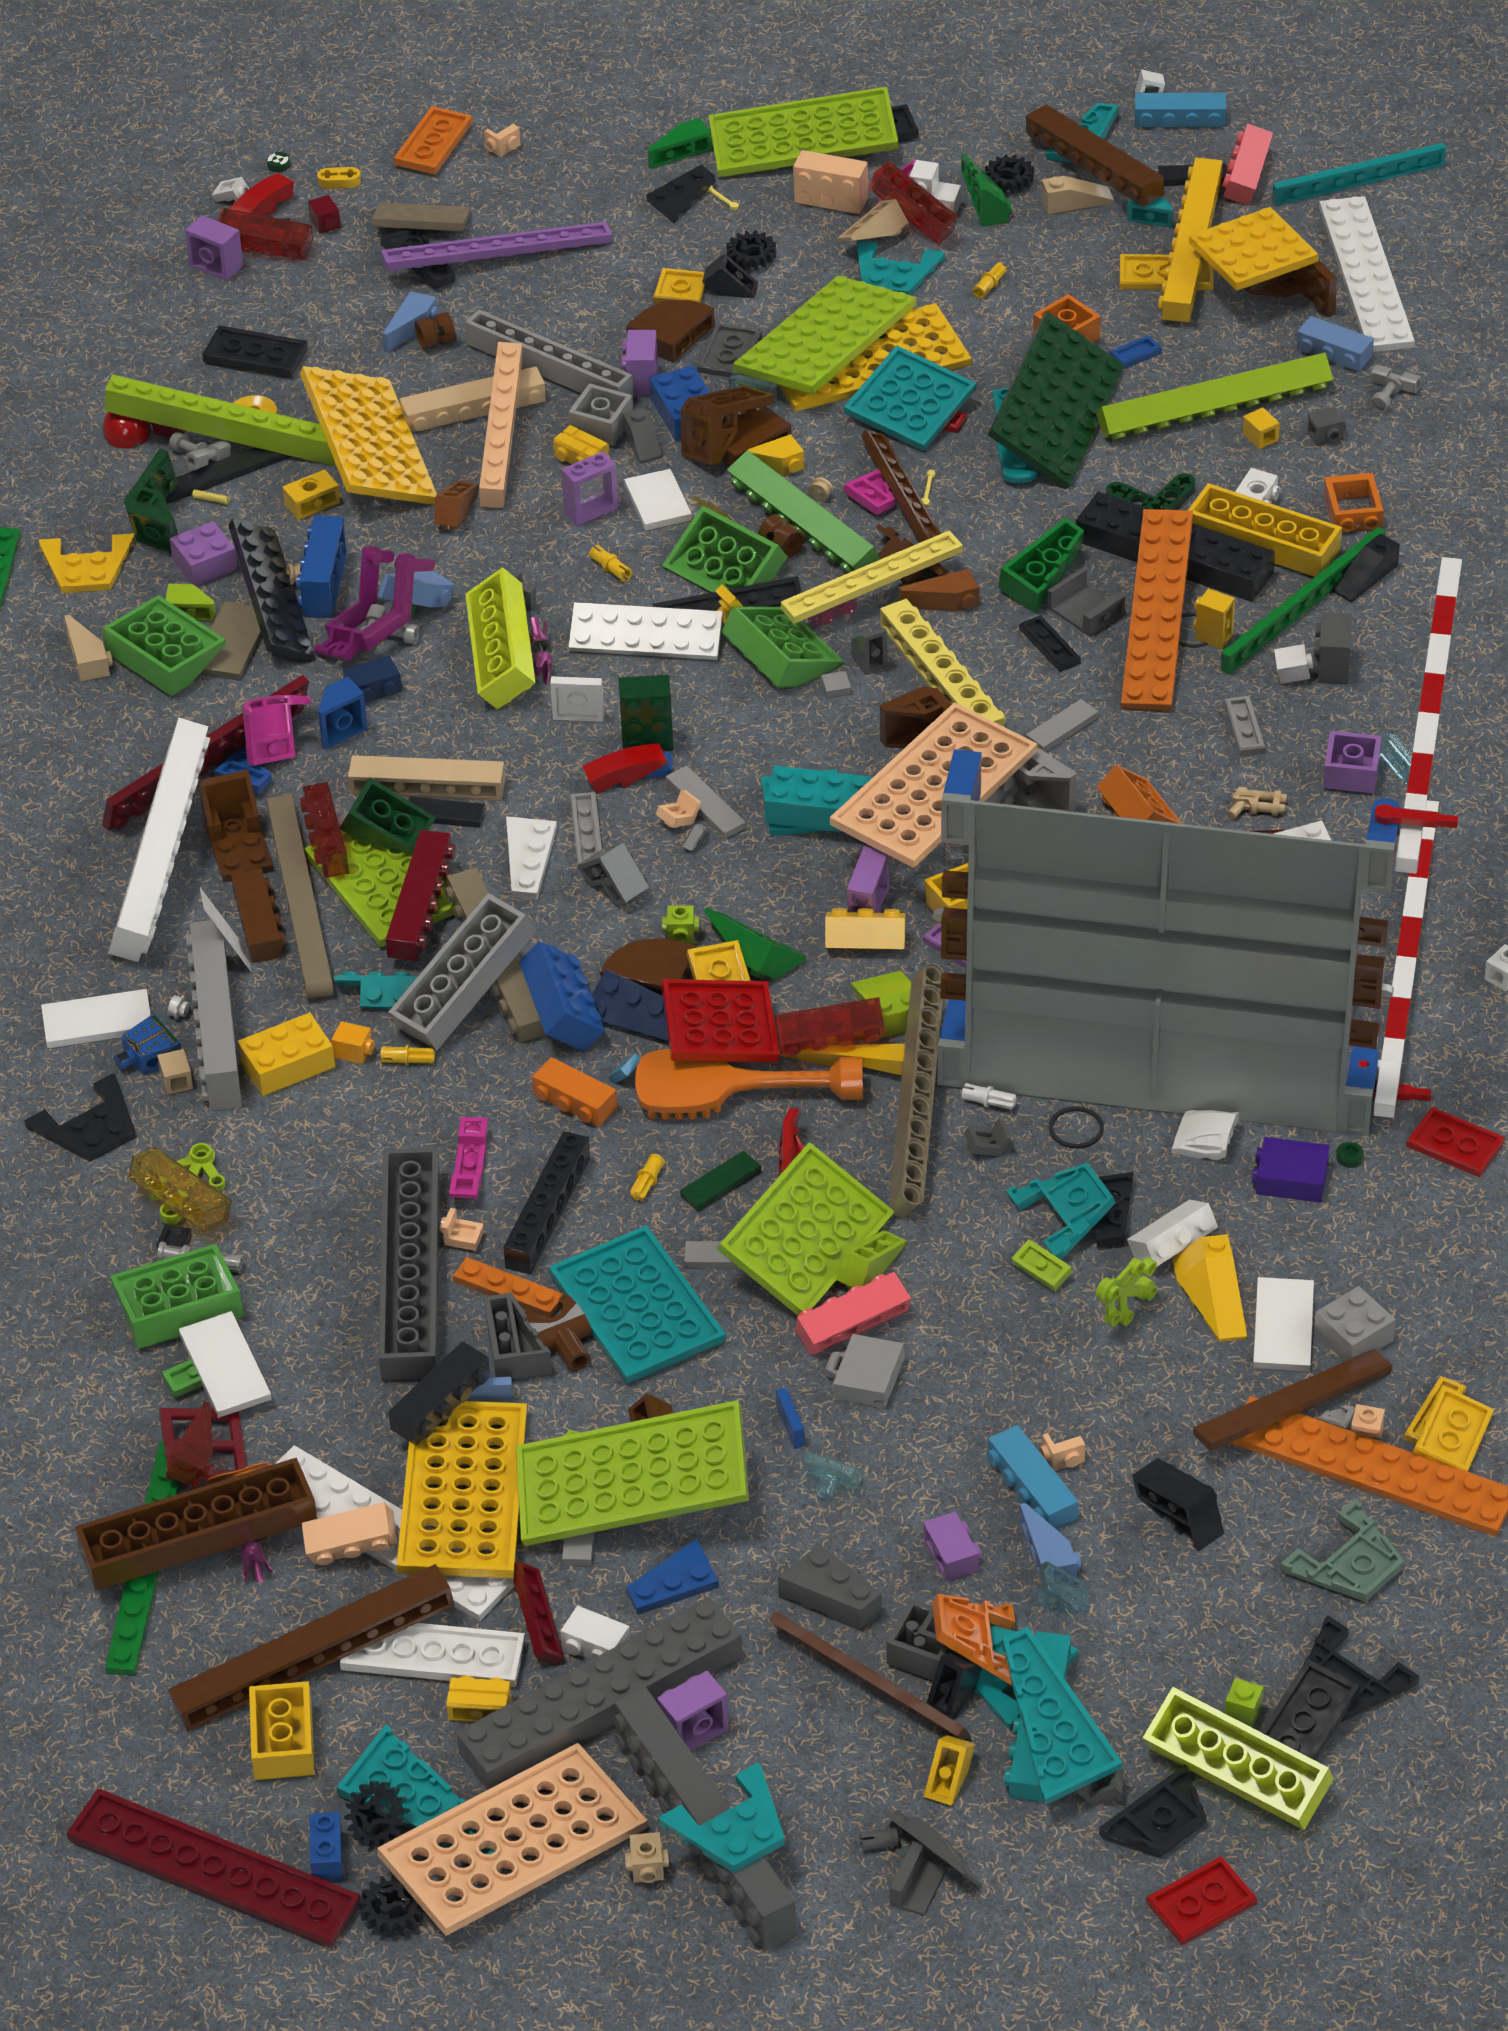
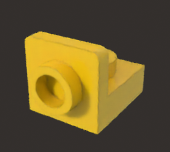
[715,585,743,624]

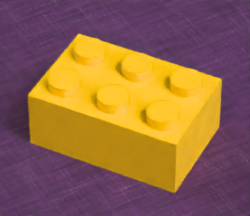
[237,1012,335,1096]
[249,1681,315,1780]

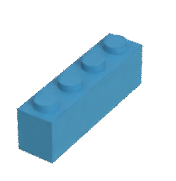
[1134,93,1226,127]
[986,1425,1078,1529]

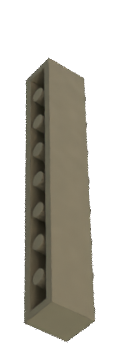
[444,867,546,1043]

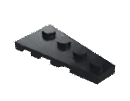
[380,229,455,289]

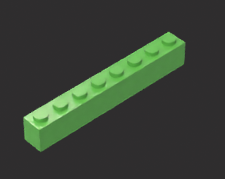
[727,450,881,574]

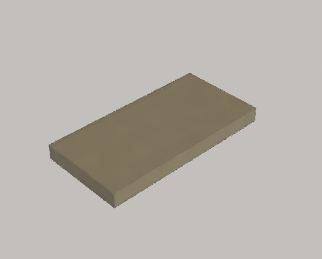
[372,202,470,231]
[200,601,262,681]

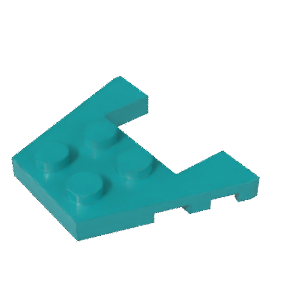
[856,240,945,295]
[1006,1163,1116,1260]
[974,1625,1078,1730]
[658,1762,785,1873]

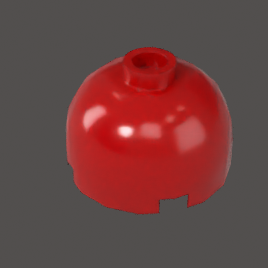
[102,412,151,449]

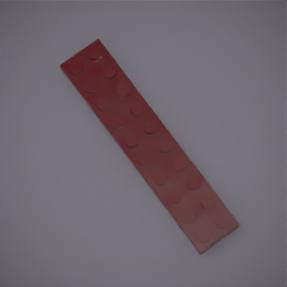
[102,675,309,831]
[67,1788,361,1948]

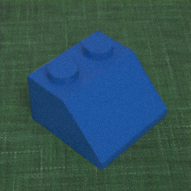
[318,677,368,750]

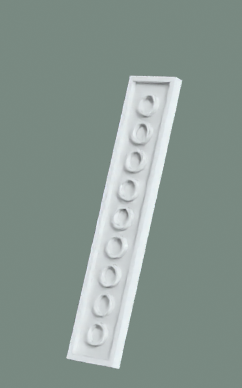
[1319,196,1415,352]
[275,1445,515,1622]

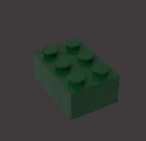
[618,675,674,751]

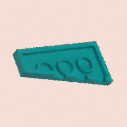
[1046,103,1119,163]

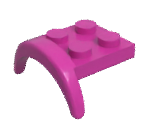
[242,695,311,765]

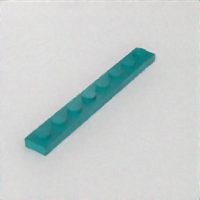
[1272,142,1446,206]

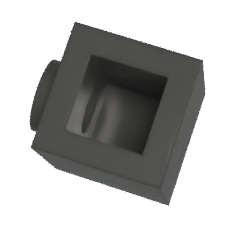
[1307,407,1346,446]

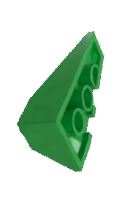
[961,153,1012,226]
[704,907,807,979]

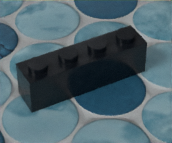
[388,1341,490,1446]

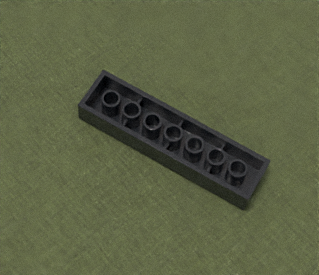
[1076,491,1275,602]

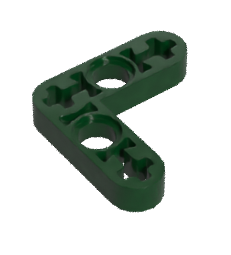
[1106,473,1195,510]

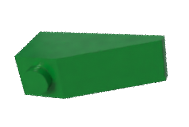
[647,118,712,169]

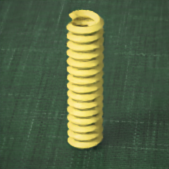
[192,489,230,505]

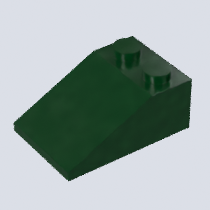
[339,777,436,855]

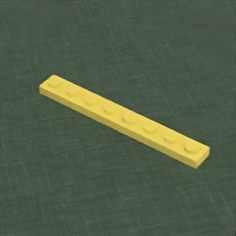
[781,530,963,624]

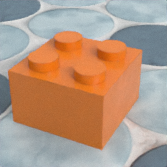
[1033,294,1101,343]

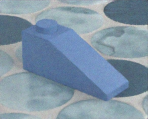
[382,291,440,352]
[378,571,455,607]
[1020,1503,1081,1588]

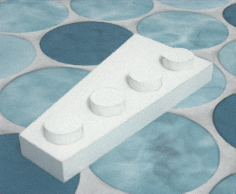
[506,816,557,900]

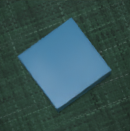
[608,1053,641,1084]

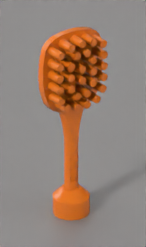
[635,1049,863,1120]

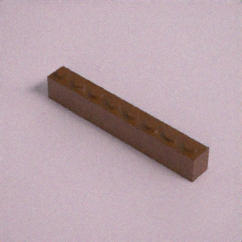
[1025,104,1165,207]

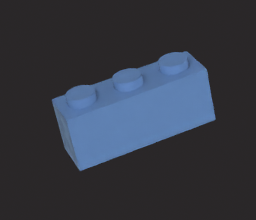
[1296,316,1374,372]

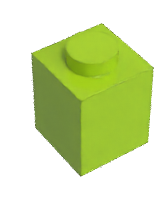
[1225,1678,1264,1728]

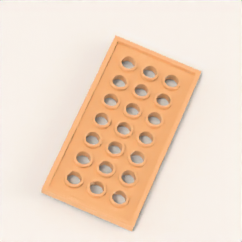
[830,702,1038,868]
[377,1743,648,1936]

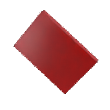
[1406,1107,1505,1178]
[1146,1856,1257,1946]

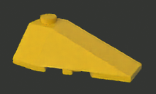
[1172,1234,1247,1342]

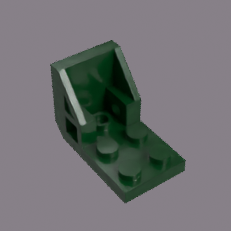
[123,449,179,553]

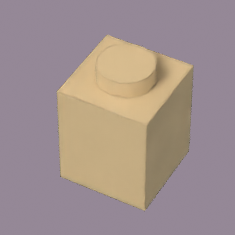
[157,1049,193,1095]

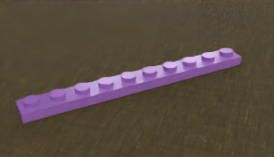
[381,222,612,271]

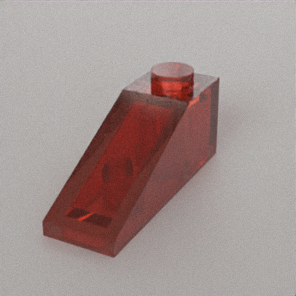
[166,1401,214,1488]

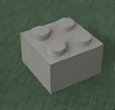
[568,383,633,446]
[1314,1286,1396,1361]

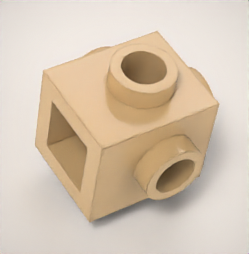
[625,1832,669,1883]

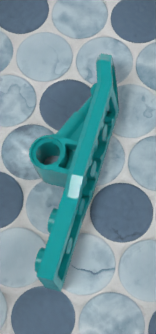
[992,388,1038,483]

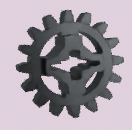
[985,154,1034,194]
[726,230,776,270]
[344,1781,410,1847]
[359,1875,426,1937]

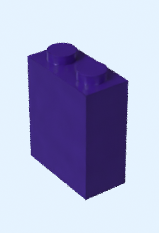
[1252,1137,1330,1203]

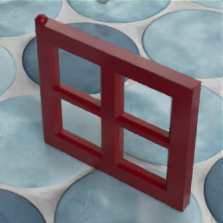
[159,1408,247,1480]

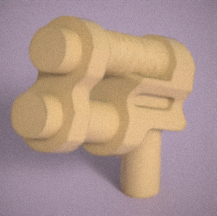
[1227,787,1287,820]

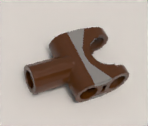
[524,1295,592,1372]

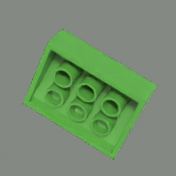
[662,505,788,592]
[103,595,226,696]
[722,607,844,688]
[110,1244,245,1349]

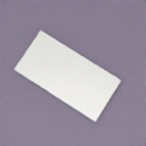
[41,989,151,1049]
[1253,1277,1314,1372]
[179,1311,271,1418]

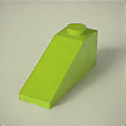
[837,1230,907,1289]

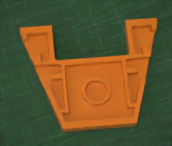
[932,1594,1015,1685]

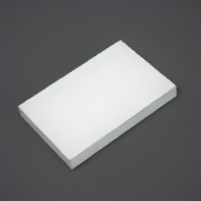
[624,469,692,531]

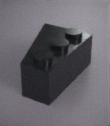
[1132,1458,1224,1552]

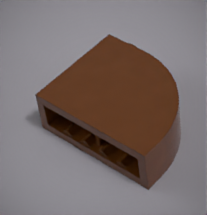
[626,300,715,363]
[722,406,791,468]
[600,938,697,996]

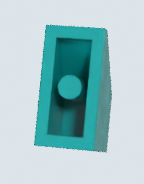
[1127,196,1174,228]

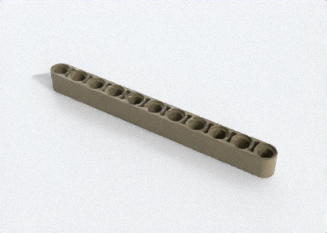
[266,794,334,1000]
[889,963,944,1218]

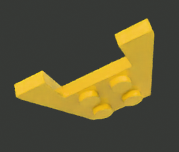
[39,533,135,593]

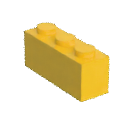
[825,908,906,949]

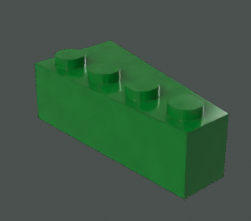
[998,518,1084,614]

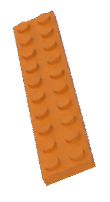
[1121,509,1193,711]
[1230,1396,1508,1537]

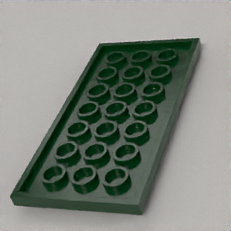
[987,311,1124,489]

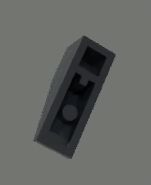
[1332,533,1400,603]

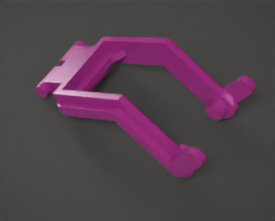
[314,546,435,661]

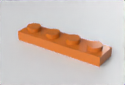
[453,1257,564,1318]

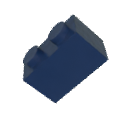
[343,655,402,703]

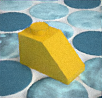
[748,434,804,476]
[924,1735,976,1806]

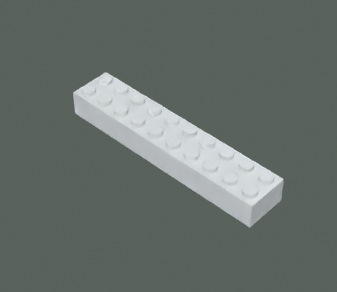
[108,718,210,962]

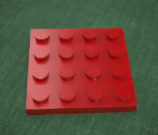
[661,979,779,1062]

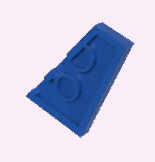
[626,1539,719,1614]

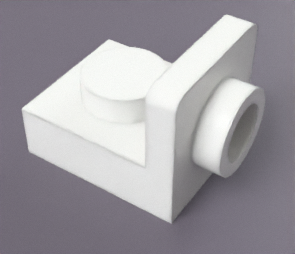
[212,177,250,202]

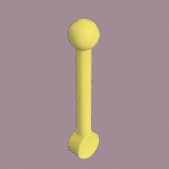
[707,186,739,210]
[922,469,936,507]

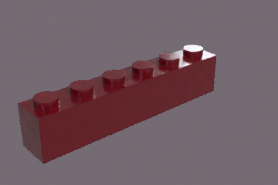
[385,830,456,961]

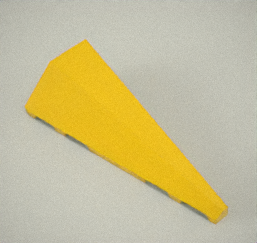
[779,1044,905,1076]

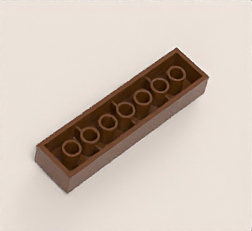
[75,1457,317,1591]

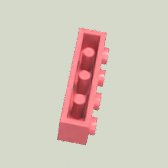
[1222,123,1273,205]
[795,1272,911,1356]

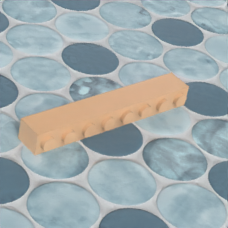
[479,342,522,508]

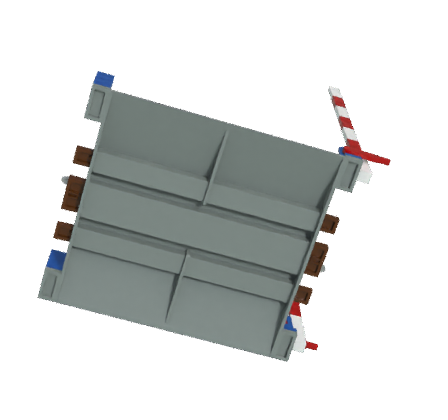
[932,557,1462,1136]

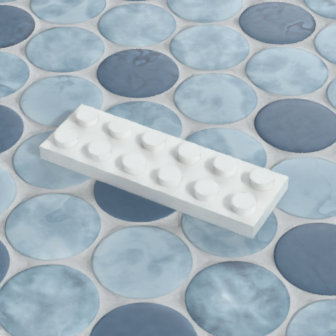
[569,602,723,660]
[340,1623,525,1687]

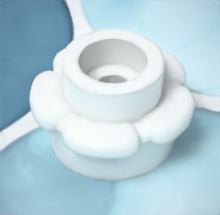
[168,995,190,1020]

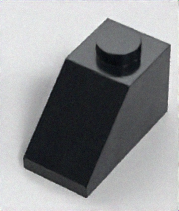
[702,253,758,298]
[926,1651,982,1719]

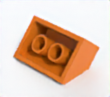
[1097,764,1183,824]

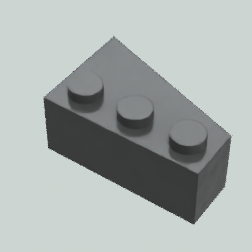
[484,1293,552,1379]

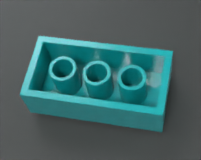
[765,765,873,832]

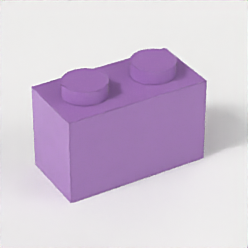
[923,1511,981,1582]

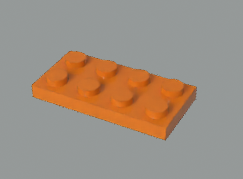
[394,106,473,175]

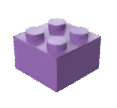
[185,215,243,281]
[622,330,658,397]
[170,521,238,586]
[1323,731,1382,793]
[657,1671,729,1751]

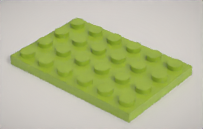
[304,831,454,947]
[717,1142,895,1315]

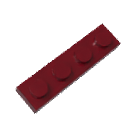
[513,1561,565,1665]

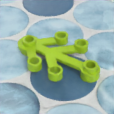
[148,1143,226,1225]
[1096,1257,1158,1327]

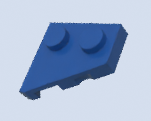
[214,747,272,794]

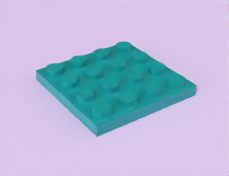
[844,345,977,451]

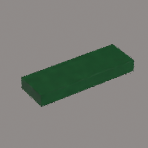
[680,1150,761,1212]

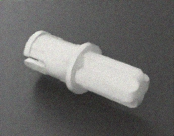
[962,1083,1016,1109]

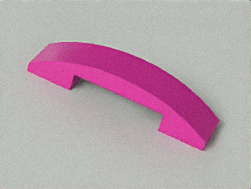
[449,1117,488,1199]

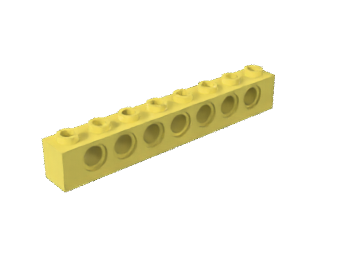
[880,599,1006,742]

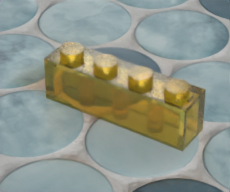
[128,1147,232,1233]

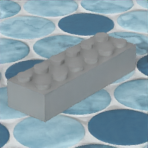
[388,893,536,1051]

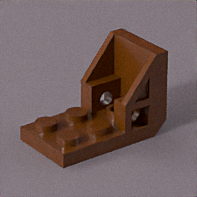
[1245,259,1337,317]
[681,385,775,465]
[880,686,978,749]
[198,769,273,883]

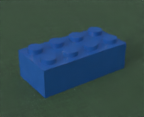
[296,516,347,619]
[519,941,605,1052]

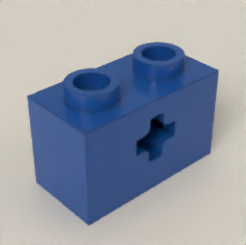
[309,1812,343,1883]

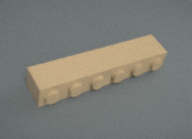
[399,366,546,433]
[348,755,505,801]

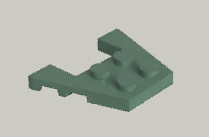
[1280,1499,1404,1602]

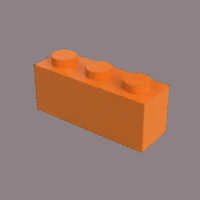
[532,1057,618,1127]

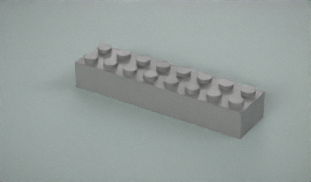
[186,920,242,1111]

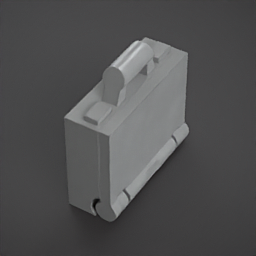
[824,1334,905,1409]

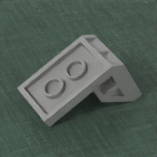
[984,748,1077,812]

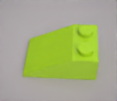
[850,970,911,1040]

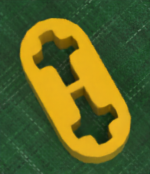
[317,167,361,189]

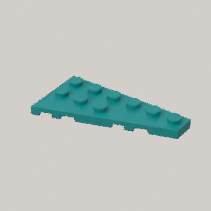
[1002,1627,1123,1806]
[336,1724,495,1855]

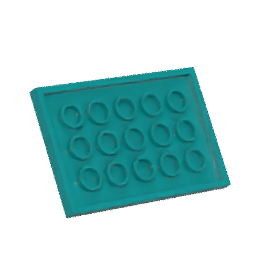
[549,1225,726,1384]

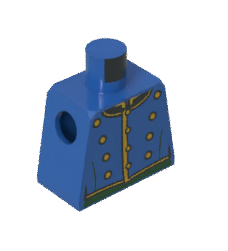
[114,1014,181,1075]

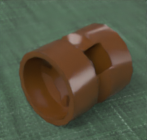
[414,312,456,350]
[758,514,805,559]

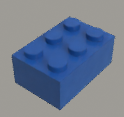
[649,366,710,441]

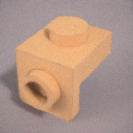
[484,124,521,157]
[656,790,701,828]
[440,1208,484,1251]
[1351,1404,1385,1439]
[1039,1433,1085,1471]

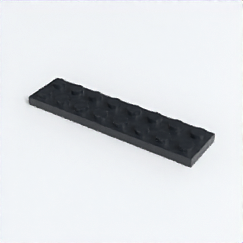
[228,518,315,662]

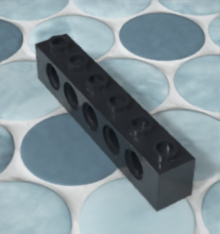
[503,1131,590,1275]

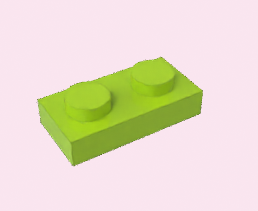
[1011,1239,1073,1292]

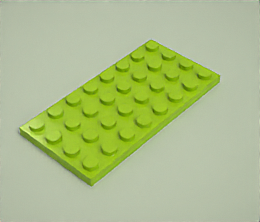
[708,87,899,177]
[733,276,916,394]
[516,1400,749,1546]

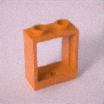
[1323,472,1384,532]

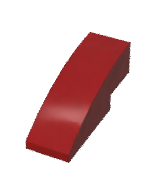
[227,173,294,224]
[582,744,668,794]

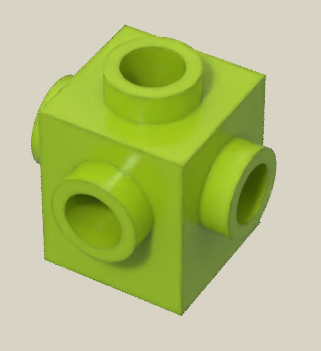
[662,906,699,945]

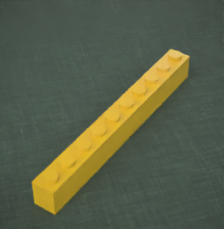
[1158,157,1223,322]

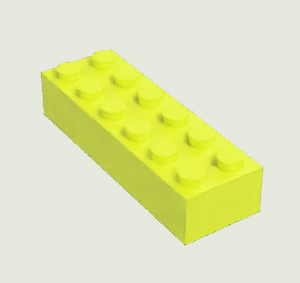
[465,567,535,710]
[1143,1687,1334,1830]

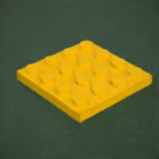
[1189,207,1319,291]

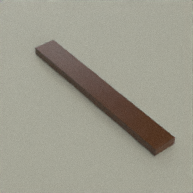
[861,430,949,560]
[1193,1349,1392,1451]
[769,1612,970,1741]

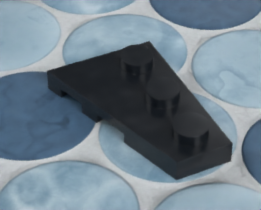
[646,164,716,223]
[1092,1172,1134,1247]

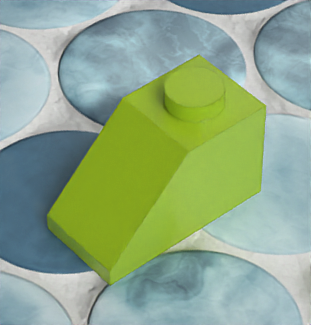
[165,584,216,622]

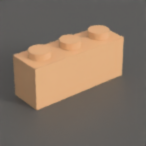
[302,1502,397,1565]

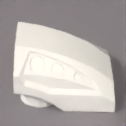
[1172,1110,1239,1160]

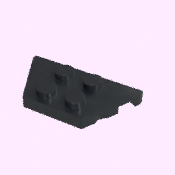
[1099,1764,1206,1857]

